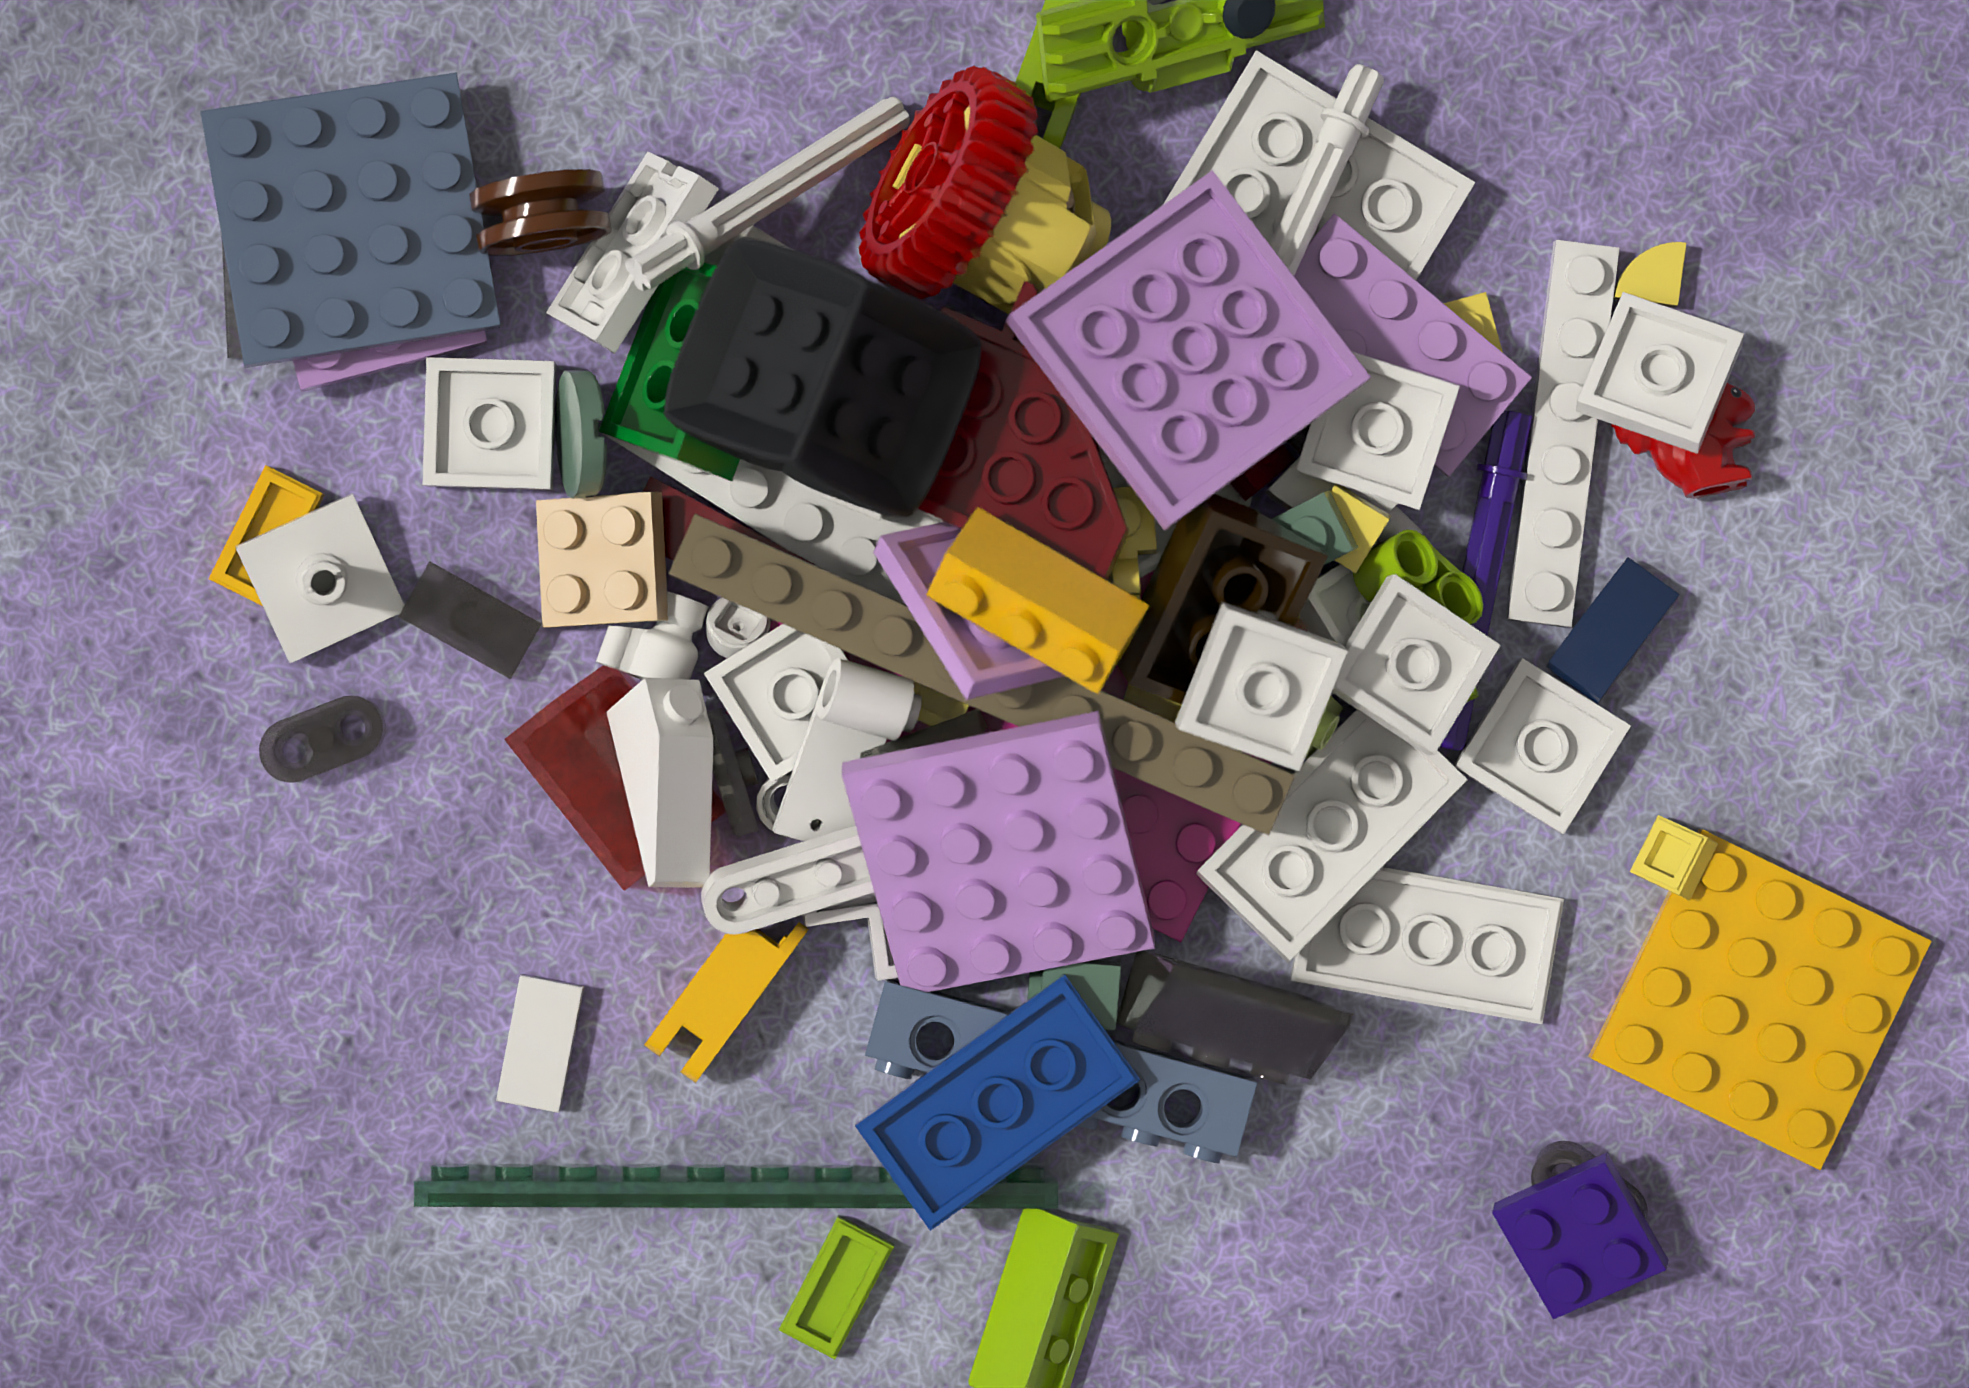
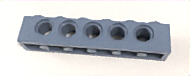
[865,979,1257,1164]

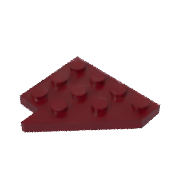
[917,281,1130,581]

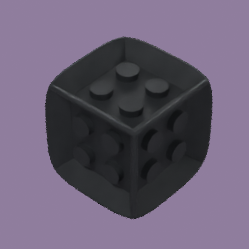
[664,239,982,517]

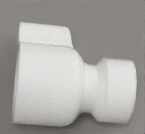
[596,592,709,680]

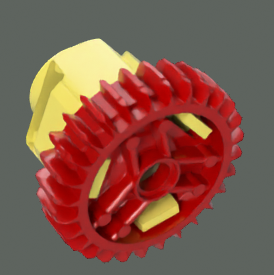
[858,66,1111,314]

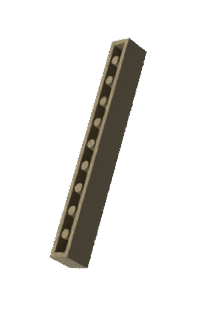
[669,514,1295,835]

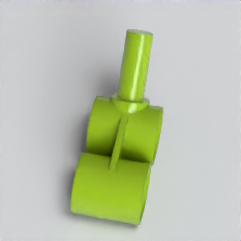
[1353,529,1483,702]

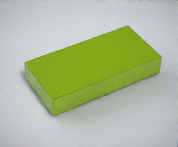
[779,1215,894,1360]

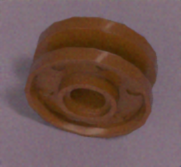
[469,169,612,256]

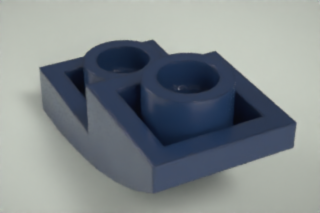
[1546,557,1680,704]

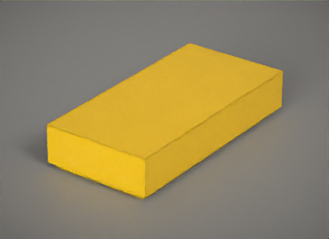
[208,465,325,606]

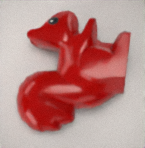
[1611,383,1755,499]

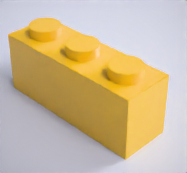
[926,507,1149,694]

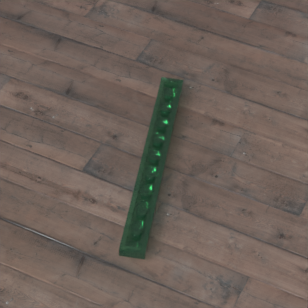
[414,1164,1058,1209]

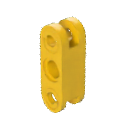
[644,922,809,1083]

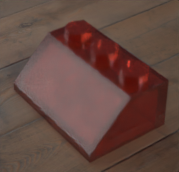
[504,665,729,891]

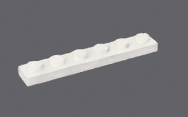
[1506,240,1620,628]

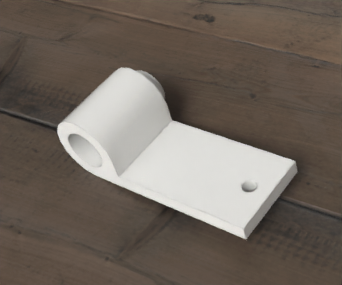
[772,658,921,841]

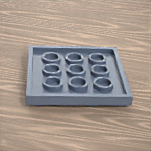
[200,72,500,368]

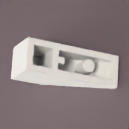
[606,678,713,888]

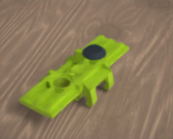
[1036,0,1325,102]

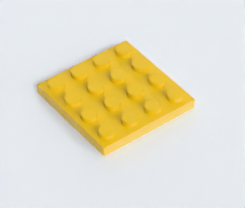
[1588,829,1932,1170]

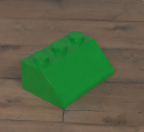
[599,262,741,482]

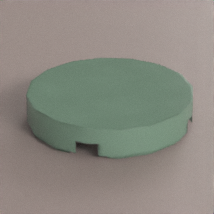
[555,370,607,499]

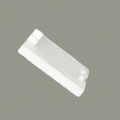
[546,152,719,354]

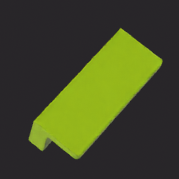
[968,1204,1119,1388]

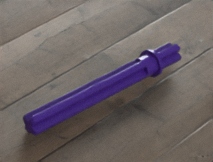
[1440,411,1533,751]

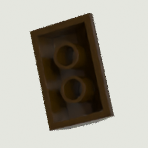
[1117,494,1328,705]

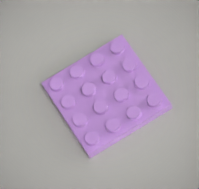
[1005,170,1371,530]
[842,711,1155,992]

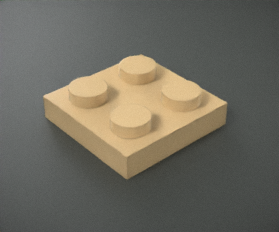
[536,492,668,628]

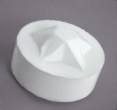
[706,598,770,658]

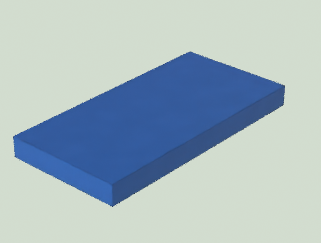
[855,974,1140,1231]

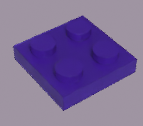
[1492,1152,1669,1320]

